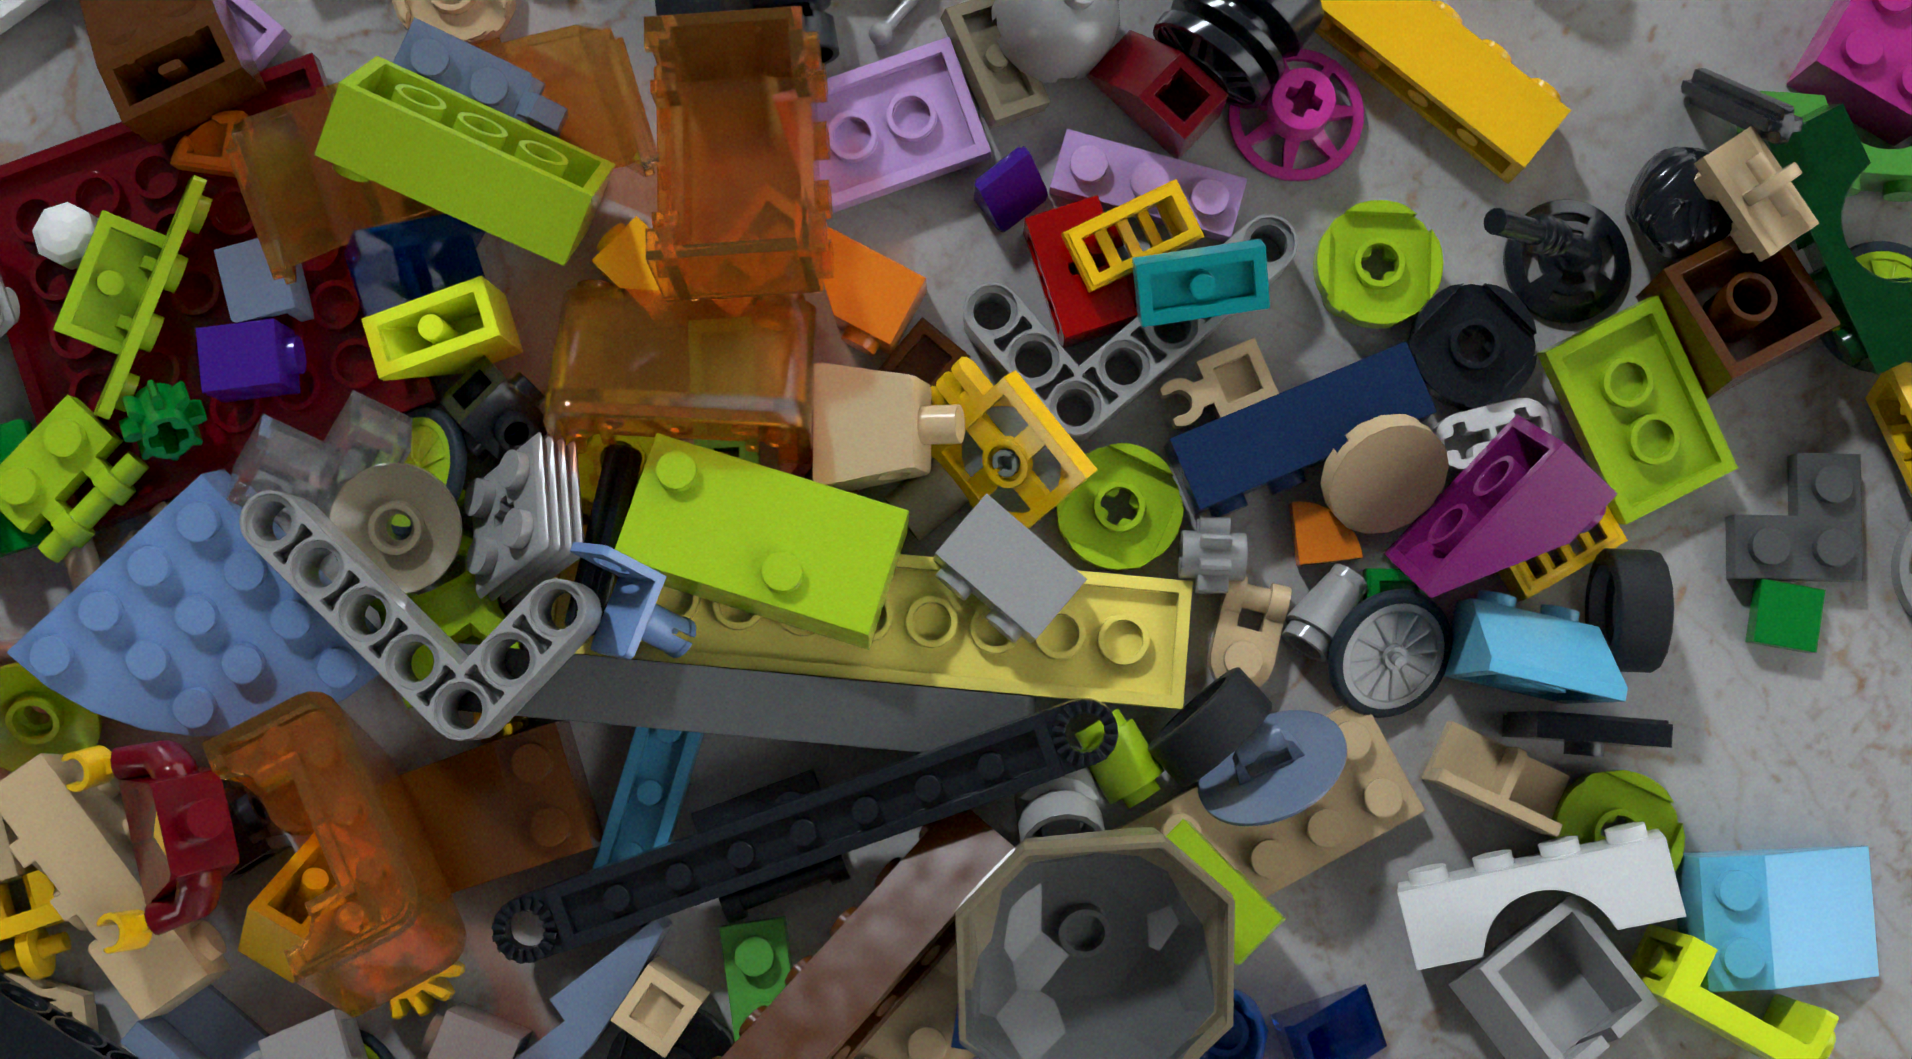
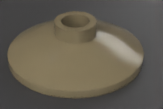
[329,462,462,594]

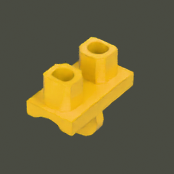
[0,870,71,980]

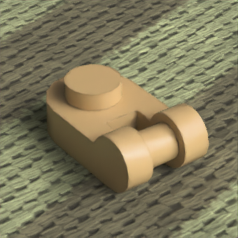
[1208,576,1292,688]

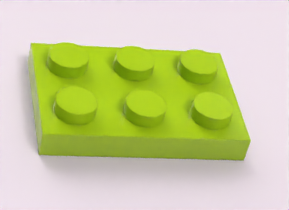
[1537,296,1738,525]

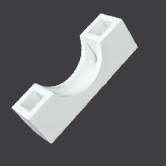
[1397,822,1686,970]

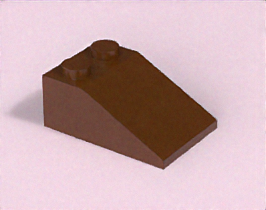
[384,722,603,904]

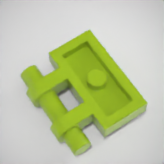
[0,394,149,563]

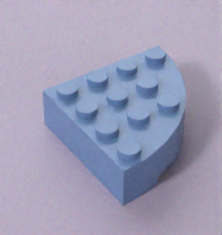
[6,469,380,737]

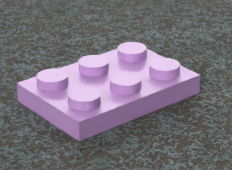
[772,37,991,219]

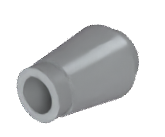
[1282,564,1367,662]

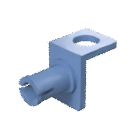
[570,542,696,660]

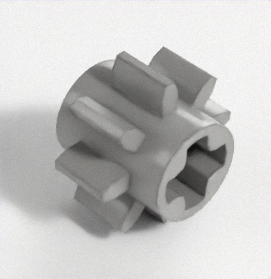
[1178,516,1248,595]

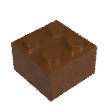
[1635,235,1841,401]

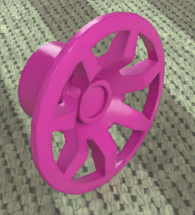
[1228,49,1364,182]

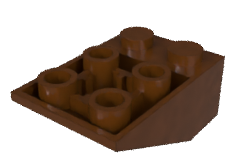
[79,0,268,146]

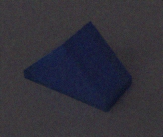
[1270,984,1387,1059]

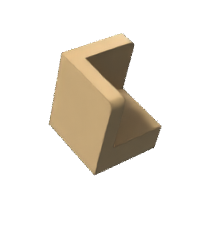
[610,955,711,1058]

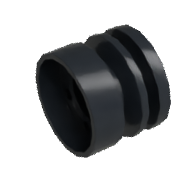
[1153,0,1324,109]

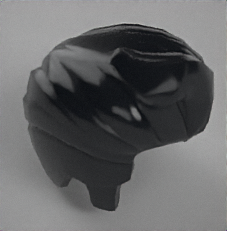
[1625,147,1733,259]

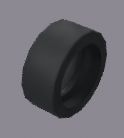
[1584,548,1674,673]
[1148,667,1272,786]

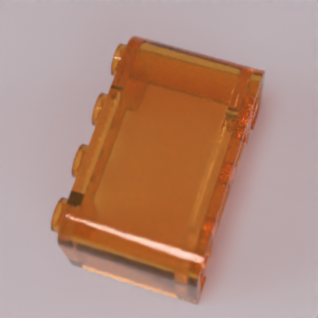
[644,6,835,302]
[201,691,467,1018]

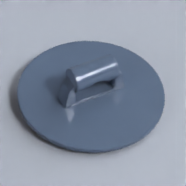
[1197,710,1347,826]

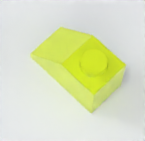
[361,275,523,381]

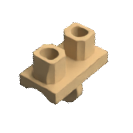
[1694,126,1819,262]

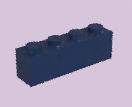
[1163,341,1437,517]

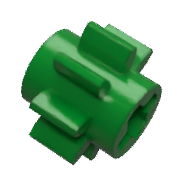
[119,379,208,461]

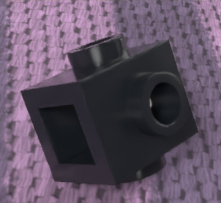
[439,355,555,462]

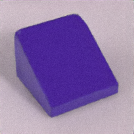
[974,146,1048,232]

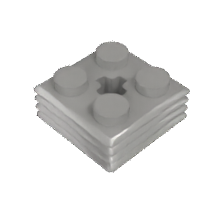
[464,432,584,606]

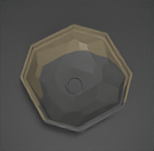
[955,827,1235,1059]

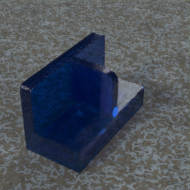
[344,214,486,317]

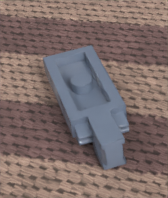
[393,17,569,138]

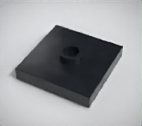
[1502,711,1673,757]

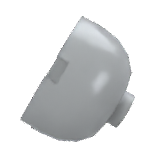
[991,0,1121,83]

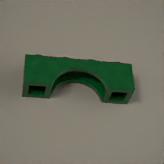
[1762,103,1912,375]

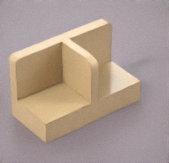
[1421,721,1570,837]

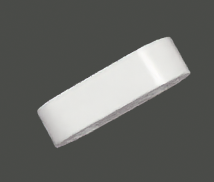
[1432,398,1553,472]

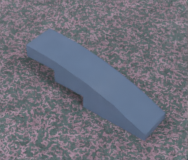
[515,916,672,1059]

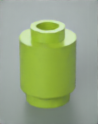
[1075,708,1165,809]

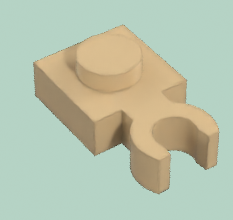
[1158,337,1279,430]

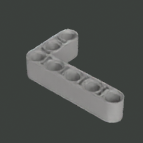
[963,214,1298,443]
[239,490,602,741]

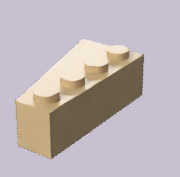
[0,753,232,1021]

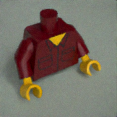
[61,740,239,954]

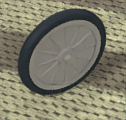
[1328,589,1452,718]

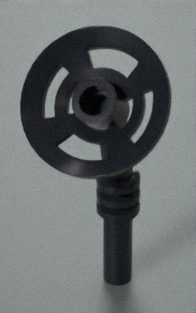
[1483,199,1629,323]

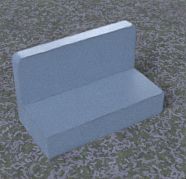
[120,984,271,1059]

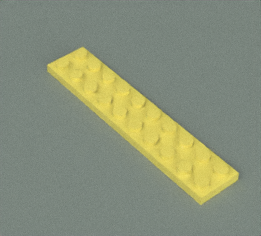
[551,524,1193,710]

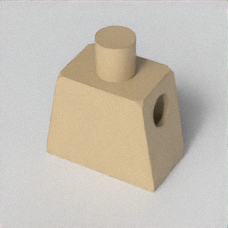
[813,363,965,492]

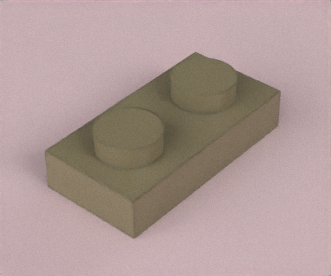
[940,0,1051,130]

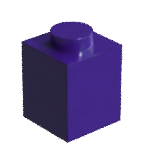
[196,318,306,403]

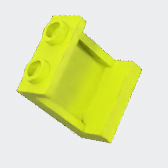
[1629,924,1839,1059]

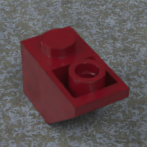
[1087,30,1229,159]

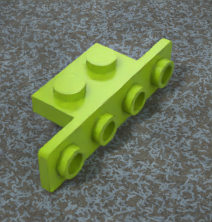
[53,175,213,420]

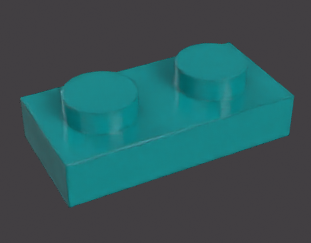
[1132,239,1270,327]

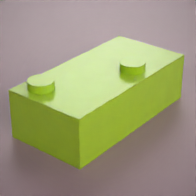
[314,56,616,266]
[615,433,909,650]

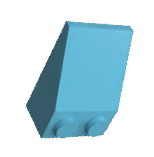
[1444,590,1628,704]
[1675,845,1879,992]

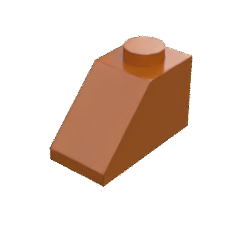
[808,219,927,356]

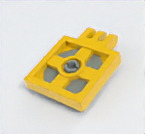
[930,357,1098,529]

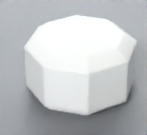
[32,202,98,270]

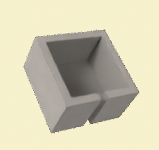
[1448,894,1660,1059]

